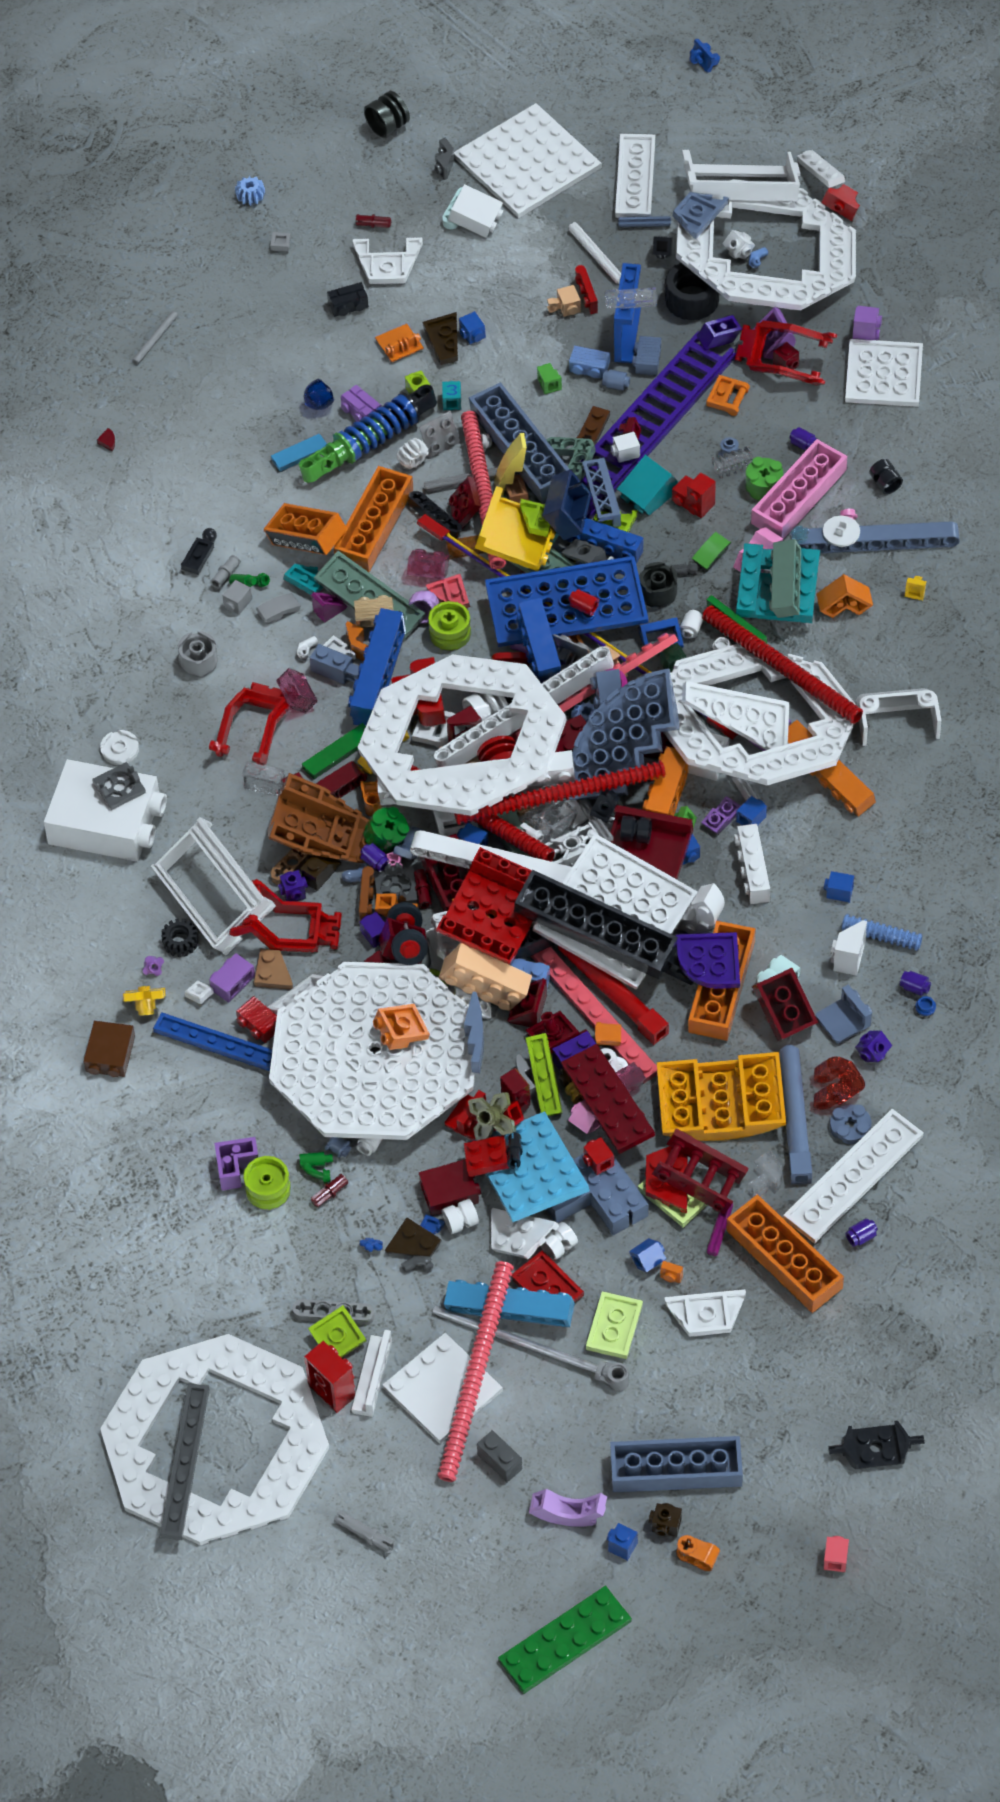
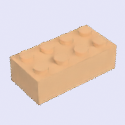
[439,943,532,1011]

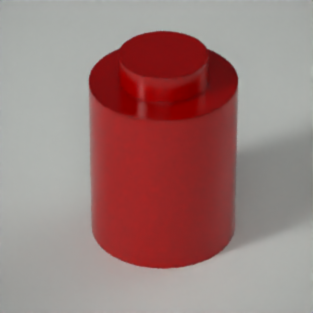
[569,589,599,616]

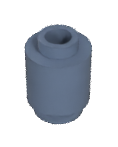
[602,370,630,391]

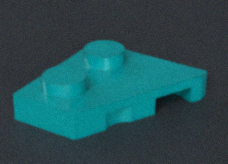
[283,564,324,595]

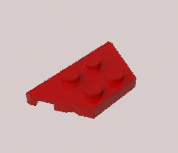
[645,1146,688,1213]

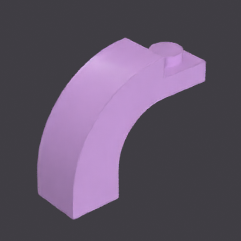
[529,1489,607,1527]

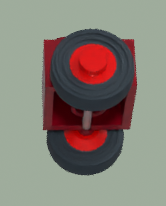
[379,902,428,965]

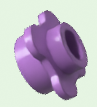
[142,956,164,976]

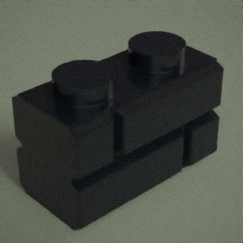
[327,282,369,317]

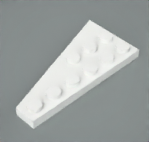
[682,681,789,750]

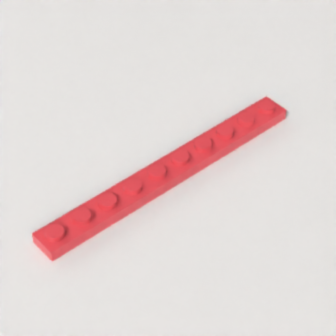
[511,633,678,740]
[531,947,658,1084]

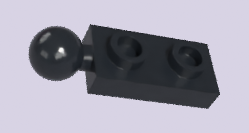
[181,528,217,575]

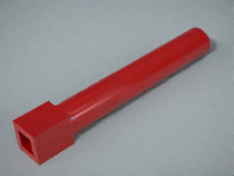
[558,945,669,1045]

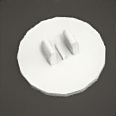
[823,516,860,547]

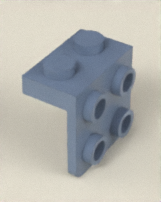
[816,984,872,1044]

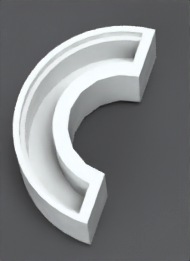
[676,883,725,934]

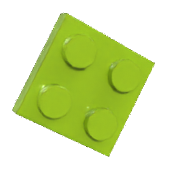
[308,1305,367,1358]

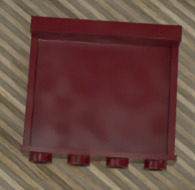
[610,805,693,880]

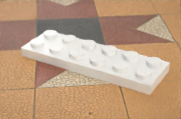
[615,134,655,218]

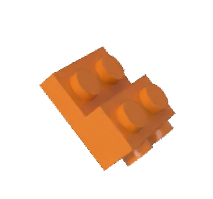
[373,1004,430,1050]

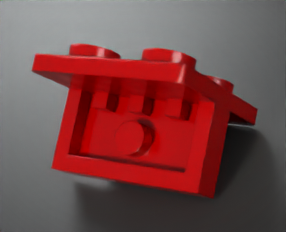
[445,1090,486,1140]

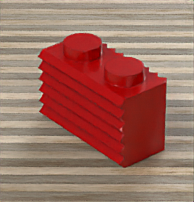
[236,996,277,1043]

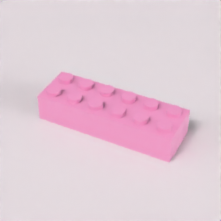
[751,439,847,540]

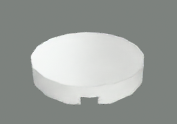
[100,730,139,765]

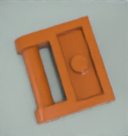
[706,375,750,416]

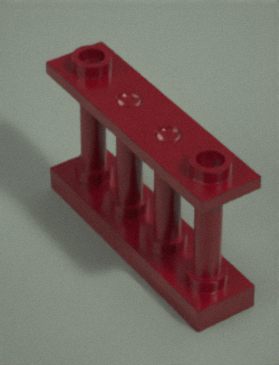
[652,1128,749,1214]

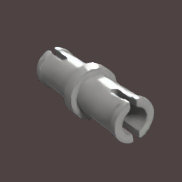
[210,555,241,589]

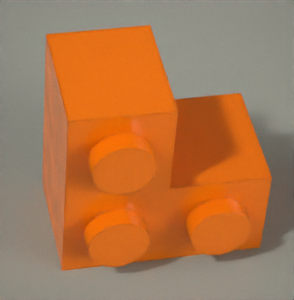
[816,574,873,618]

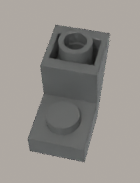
[434,137,454,180]

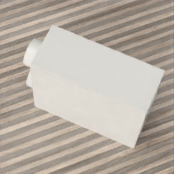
[44,759,167,862]

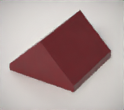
[507,978,547,1027]

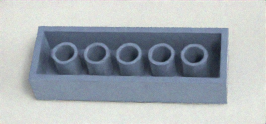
[610,1436,743,1493]

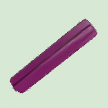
[707,1203,733,1256]

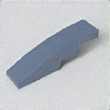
[464,992,484,1074]

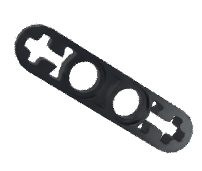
[408,491,462,539]

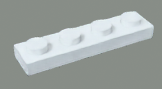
[797,150,845,188]

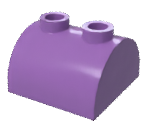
[752,307,796,359]

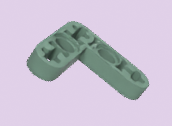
[546,437,596,481]

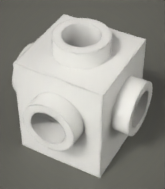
[722,230,755,259]

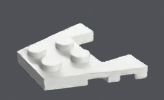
[353,238,423,284]

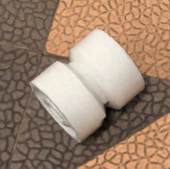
[442,1199,479,1234]
[540,1222,578,1261]

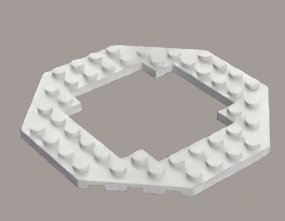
[676,179,856,310]
[663,644,856,785]
[358,654,567,816]
[100,1334,329,1546]

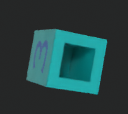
[442,381,462,411]

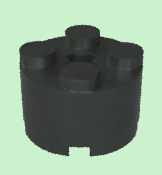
[639,562,677,607]

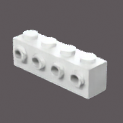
[734,824,770,904]

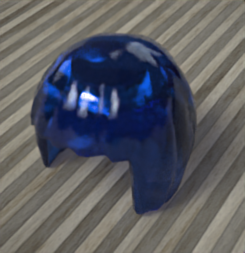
[304,378,335,410]

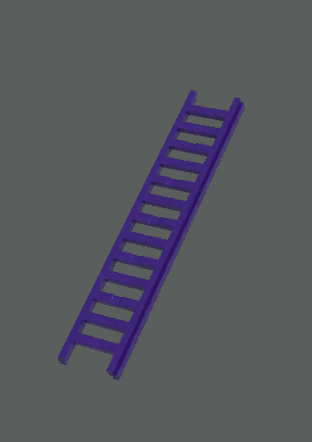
[576,331,736,519]

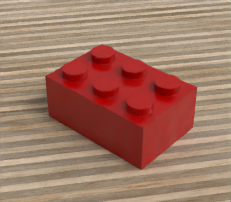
[304,1341,355,1413]

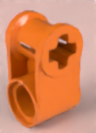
[360,780,382,817]
[676,1535,720,1571]

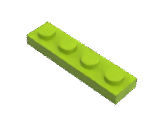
[526,1033,563,1117]

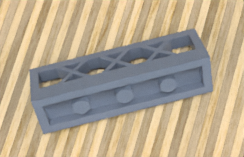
[582,458,621,527]

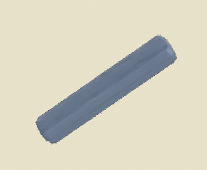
[618,216,671,227]

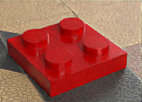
[464,1135,509,1177]

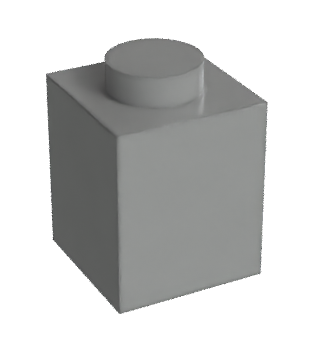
[222,580,252,615]

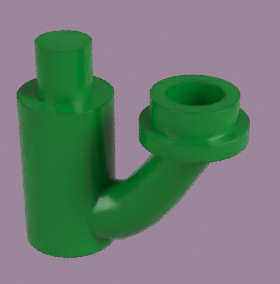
[229,573,270,587]
[299,1152,333,1184]

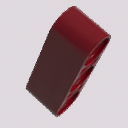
[316,761,367,799]

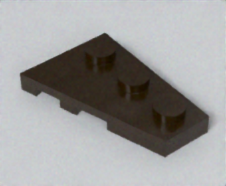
[422,312,458,365]

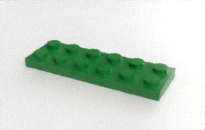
[498,1585,632,1694]

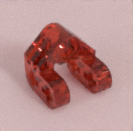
[813,1056,865,1110]

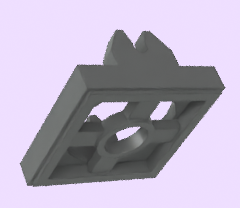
[92,762,146,810]
[374,862,418,904]

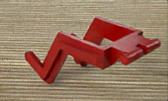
[734,320,837,386]
[209,682,289,767]
[229,879,342,953]

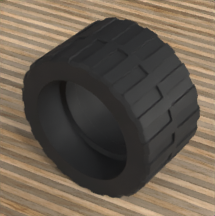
[665,262,719,320]

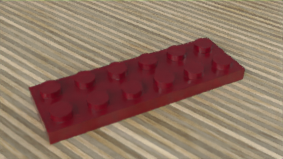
[561,1044,655,1154]

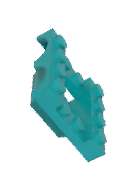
[736,543,820,623]

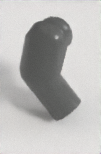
[401,1256,434,1273]

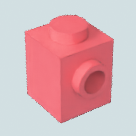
[824,1536,849,1572]

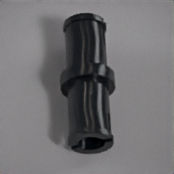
[506,1132,523,1169]

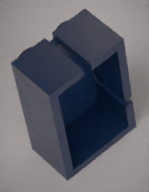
[542,469,592,540]

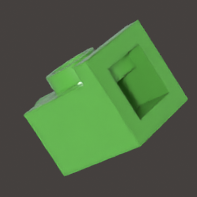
[537,363,562,394]

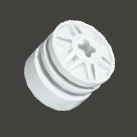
[462,693,508,721]

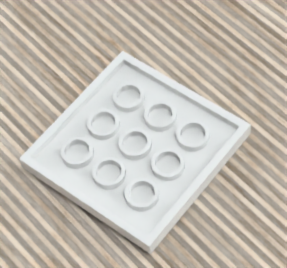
[845,339,923,407]
[382,1333,503,1444]

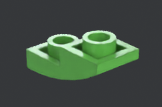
[692,532,731,571]

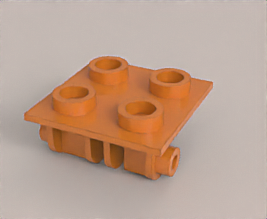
[375,324,424,362]

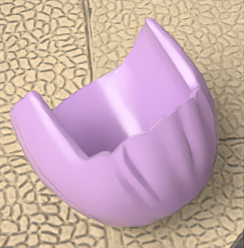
[409,590,439,623]

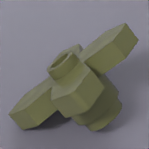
[468,1092,516,1140]

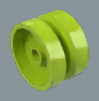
[428,601,471,651]
[243,1156,291,1210]

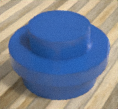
[916,996,936,1016]

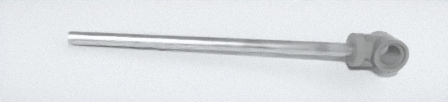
[433,1306,629,1391]

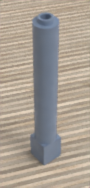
[779,1045,812,1185]

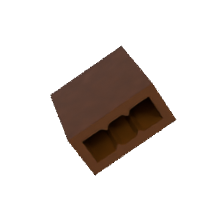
[83,1020,135,1077]

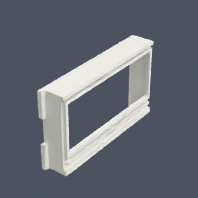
[682,150,800,201]
[151,817,276,955]

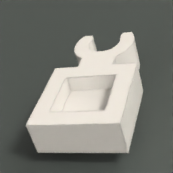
[323,635,356,660]

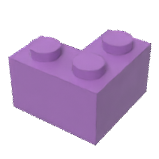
[853,306,882,341]
[214,1137,258,1191]

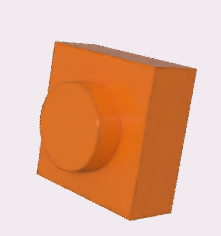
[660,1261,683,1284]

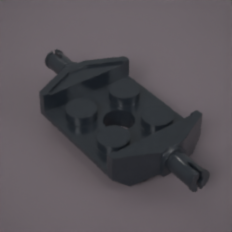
[828,1420,925,1469]

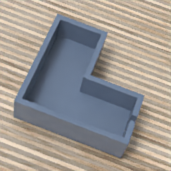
[546,1154,648,1235]

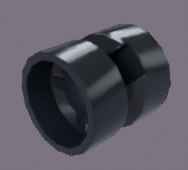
[869,459,903,494]
[620,816,652,843]

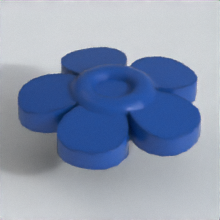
[359,1238,383,1252]

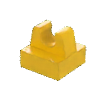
[904,576,927,601]

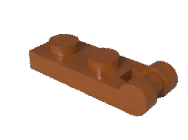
[359,866,375,921]

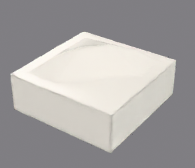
[185,981,214,1004]

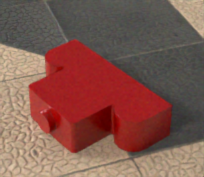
[391,657,446,726]

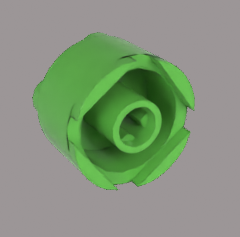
[746,457,783,501]

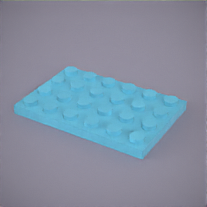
[470,1111,590,1222]

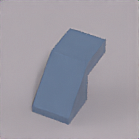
[393,826,429,860]

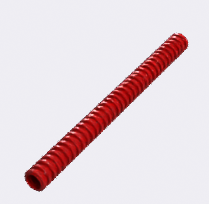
[702,605,863,724]
[454,760,666,825]
[411,765,555,862]

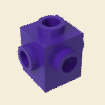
[278,870,308,901]
[855,1031,893,1062]

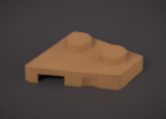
[254,949,293,990]

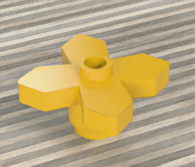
[123,986,166,1015]

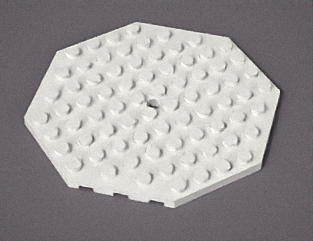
[269,962,475,1140]

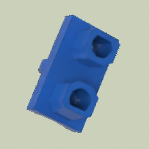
[689,39,720,72]

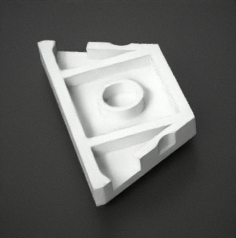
[491,1208,559,1259]
[665,1289,746,1337]

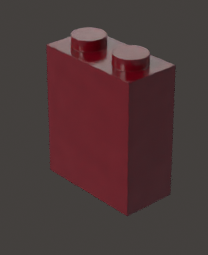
[418,1159,481,1217]

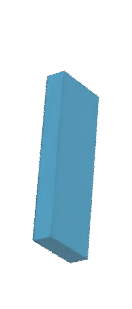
[271,433,327,472]

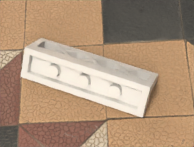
[352,1330,392,1417]

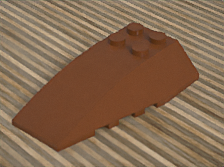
[267,773,386,863]

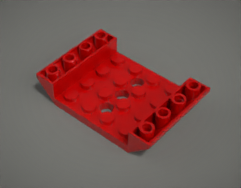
[436,847,533,965]

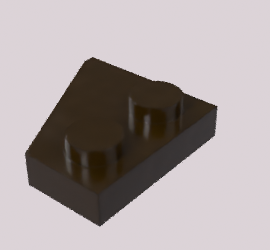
[385,1217,442,1258]

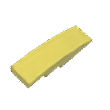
[494,433,527,496]

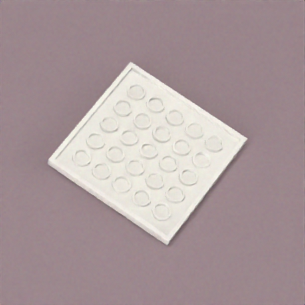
[454,103,602,218]
[533,834,698,990]

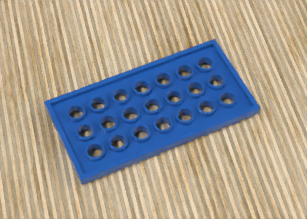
[485,556,648,647]

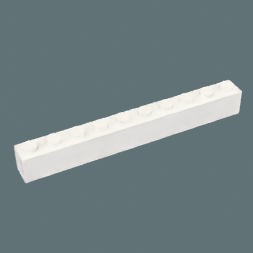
[377,750,575,806]

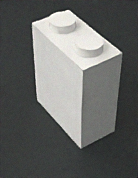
[448,184,503,238]

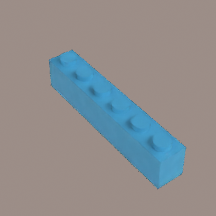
[444,1280,575,1327]

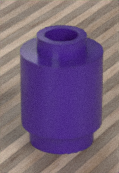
[789,427,818,451]
[360,843,390,872]
[900,971,931,996]
[845,1218,878,1247]

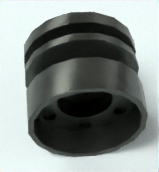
[364,90,410,138]

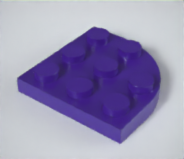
[676,932,740,989]

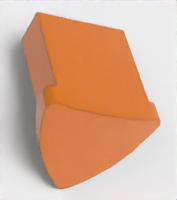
[594,1022,621,1046]

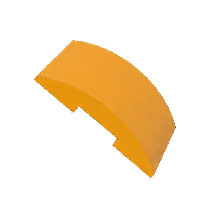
[657,1052,786,1141]

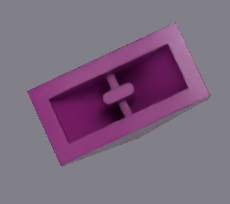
[311,592,348,623]

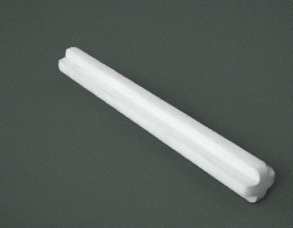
[569,222,621,284]

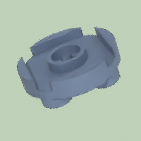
[830,1105,871,1144]

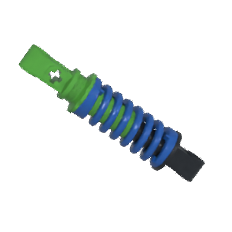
[299,385,437,483]

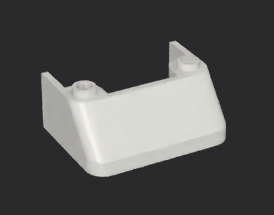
[856,688,941,746]

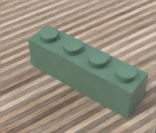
[769,539,801,618]

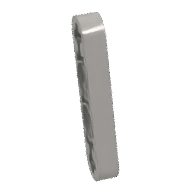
[292,1299,374,1325]

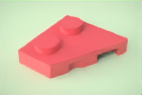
[426,574,470,608]

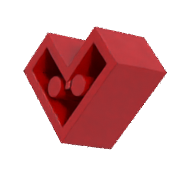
[672,472,716,518]

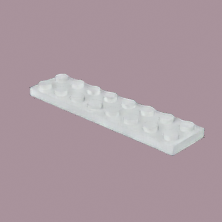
[783,1109,924,1244]

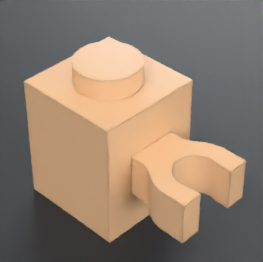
[547,285,581,317]

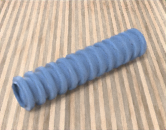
[841,914,923,951]

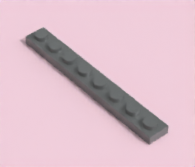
[160,1383,210,1540]

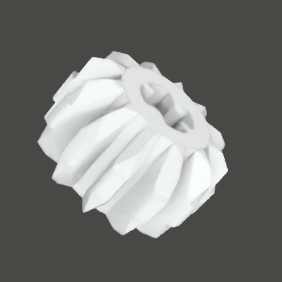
[397,438,428,470]

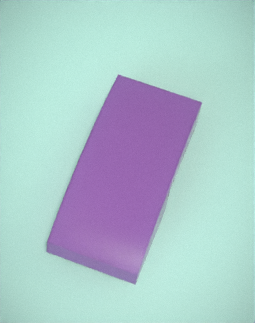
[701,796,741,834]

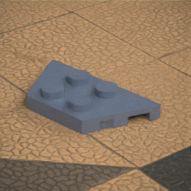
[672,192,729,239]

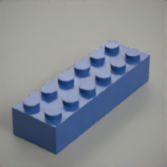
[348,608,406,726]

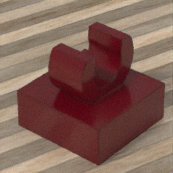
[618,417,641,440]

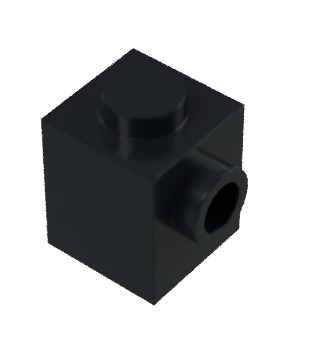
[652,236,673,259]

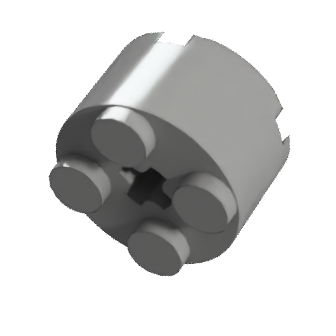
[178,631,218,677]

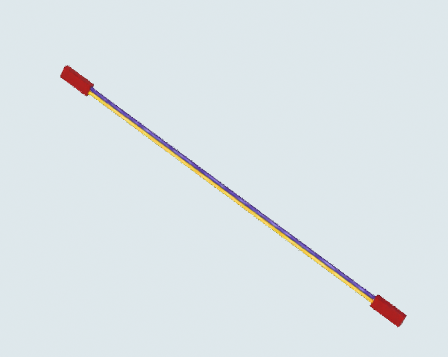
[417,514,738,740]

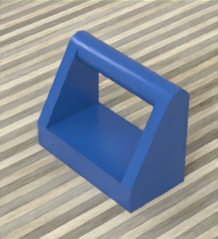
[638,617,684,653]

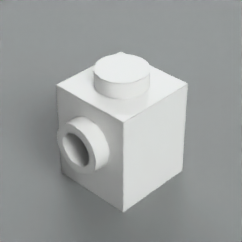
[611,432,640,463]

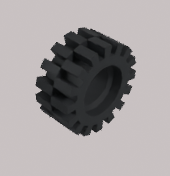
[161,918,198,957]

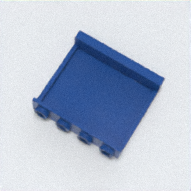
[614,263,641,363]

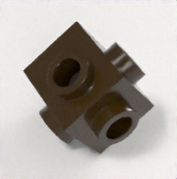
[649,1503,682,1537]

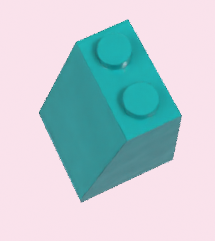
[617,454,678,515]

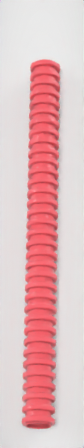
[461,411,506,570]
[437,1261,514,1482]

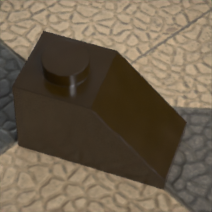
[300,855,341,891]

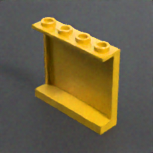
[475,486,556,571]

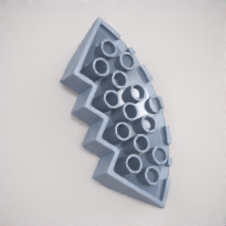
[566,668,680,800]

